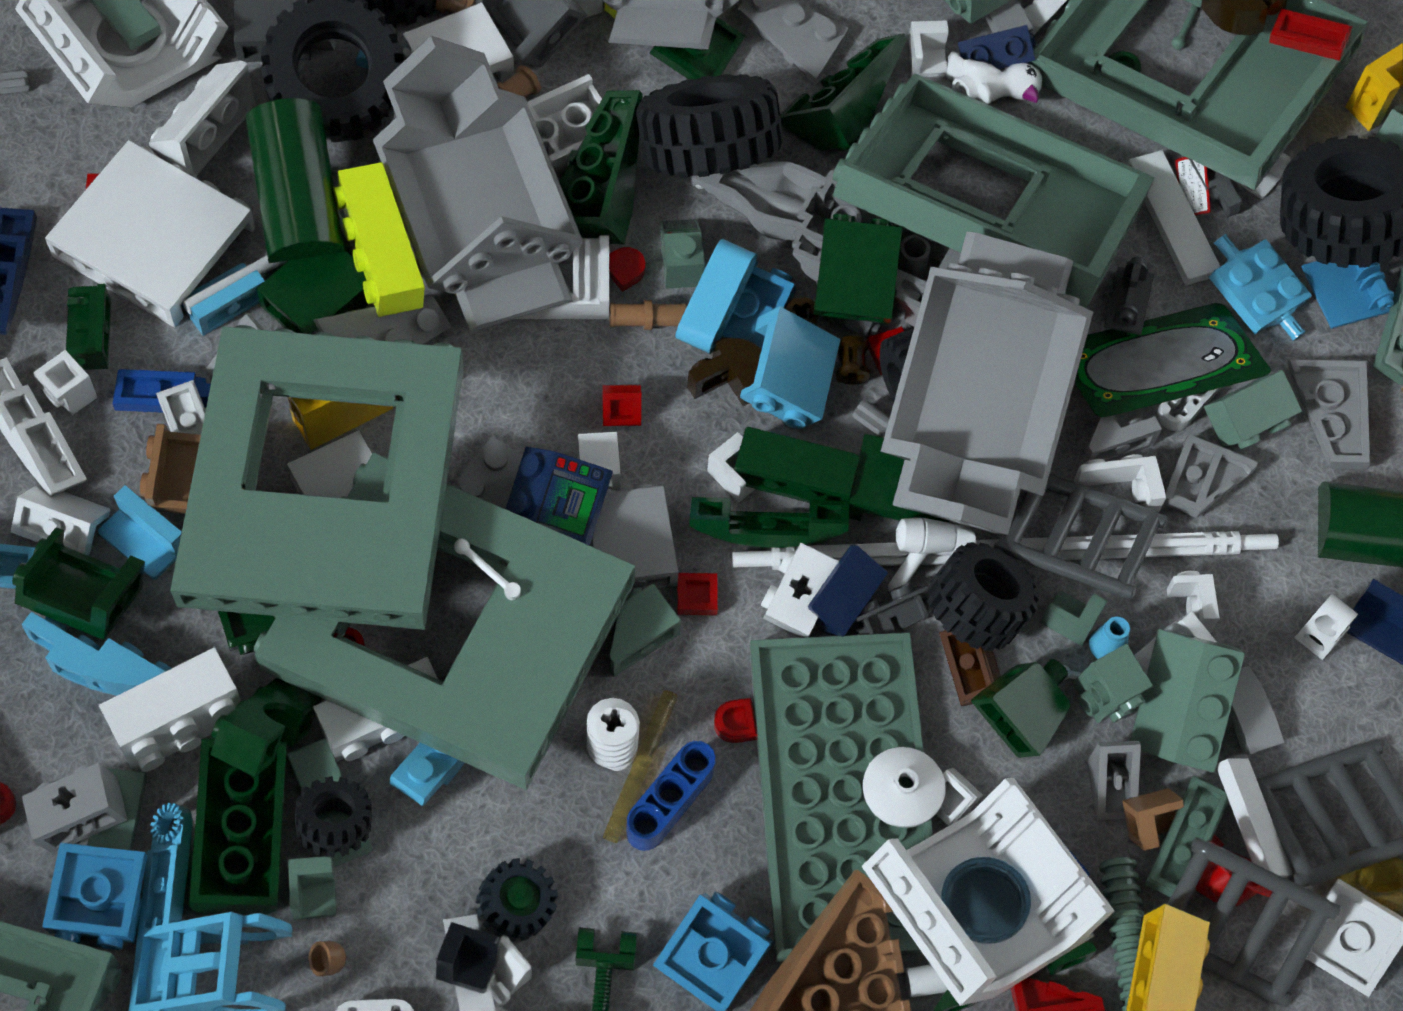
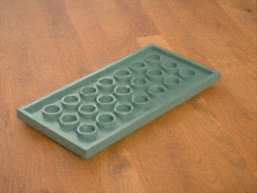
[749,633,933,962]

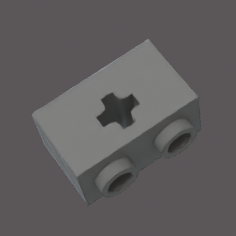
[22,763,128,853]

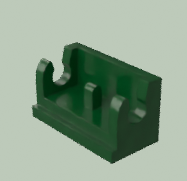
[66,284,112,370]

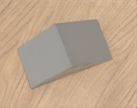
[1087,741,1141,821]

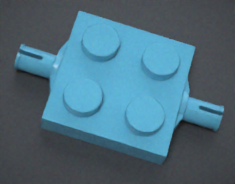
[1208,234,1312,341]

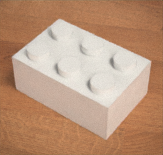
[99,647,241,772]

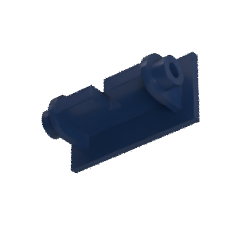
[957,24,1036,69]

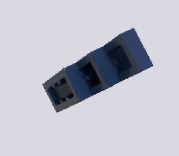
[0,208,37,335]

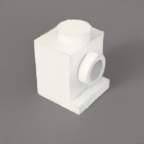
[33,350,98,416]

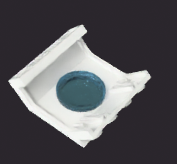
[862,778,1114,1006]

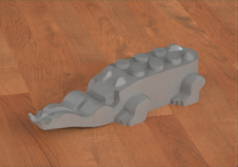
[691,161,961,327]

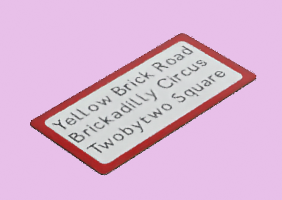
[1175,157,1211,216]

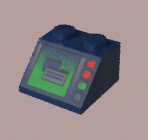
[505,446,613,546]

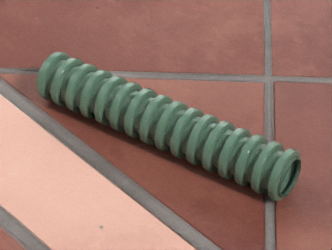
[1099,857,1145,1011]

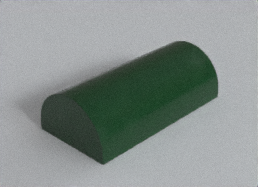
[246,98,345,264]
[1318,481,1403,568]
[189,739,287,916]

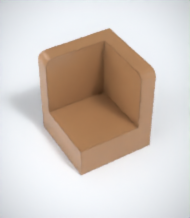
[1122,788,1184,851]

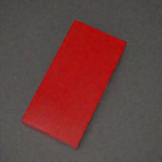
[1269,9,1352,61]

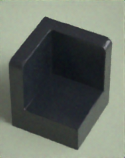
[436,922,500,993]

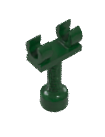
[575,927,637,1011]

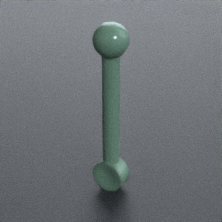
[1172,4,1199,50]

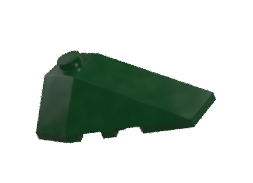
[780,33,907,151]
[558,90,643,244]

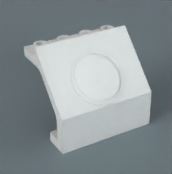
[15,0,229,108]

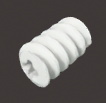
[587,698,640,771]

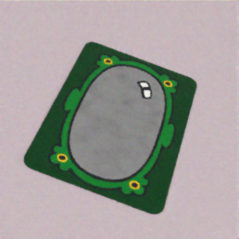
[1074,303,1271,417]

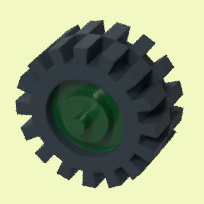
[476,858,558,942]

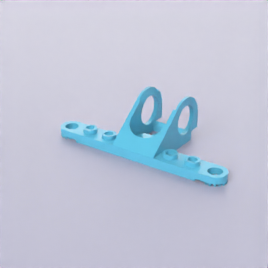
[129,803,293,1011]

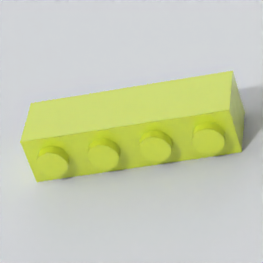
[333,162,425,317]

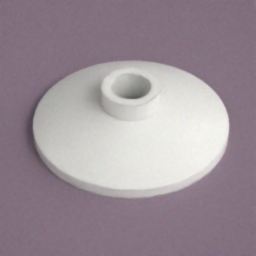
[863,747,945,828]

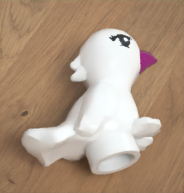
[946,51,1043,104]

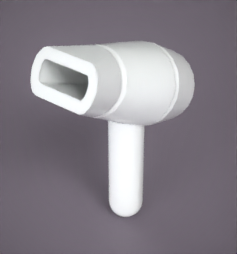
[888,518,975,592]

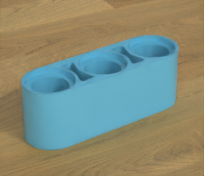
[675,239,757,354]

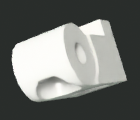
[1294,594,1358,660]

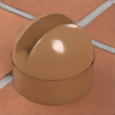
[308,941,347,976]

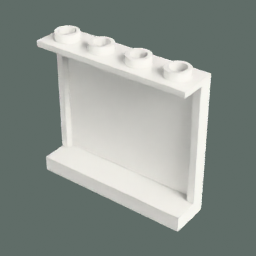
[45,140,255,328]

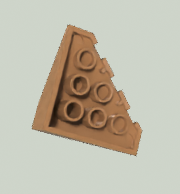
[750,870,911,1011]

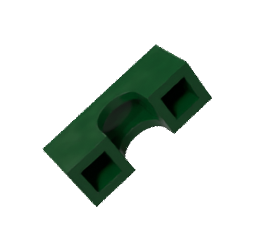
[210,678,321,777]

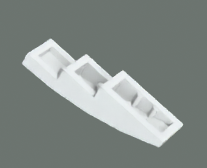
[0,357,87,496]

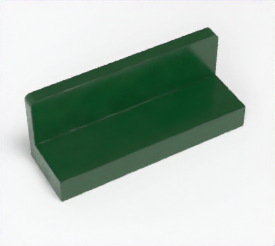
[734,427,859,503]

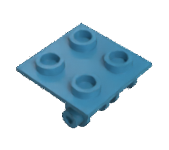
[1301,261,1395,329]

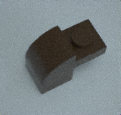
[1201,0,1287,35]
[687,338,762,406]

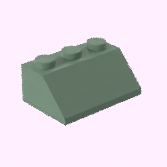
[1130,628,1245,773]

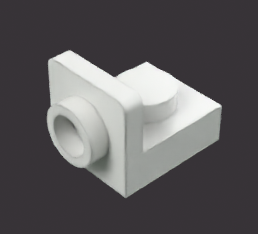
[1166,571,1220,633]

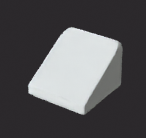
[936,768,983,826]
[494,936,532,995]

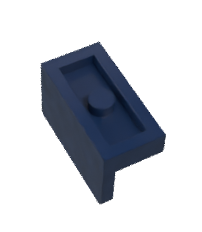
[808,545,888,637]
[1346,579,1403,665]

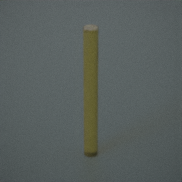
[602,690,678,843]

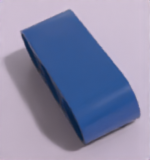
[626,741,716,851]

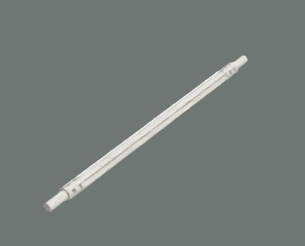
[732,531,1279,570]

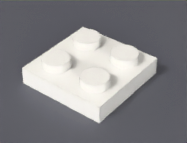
[1306,878,1403,997]

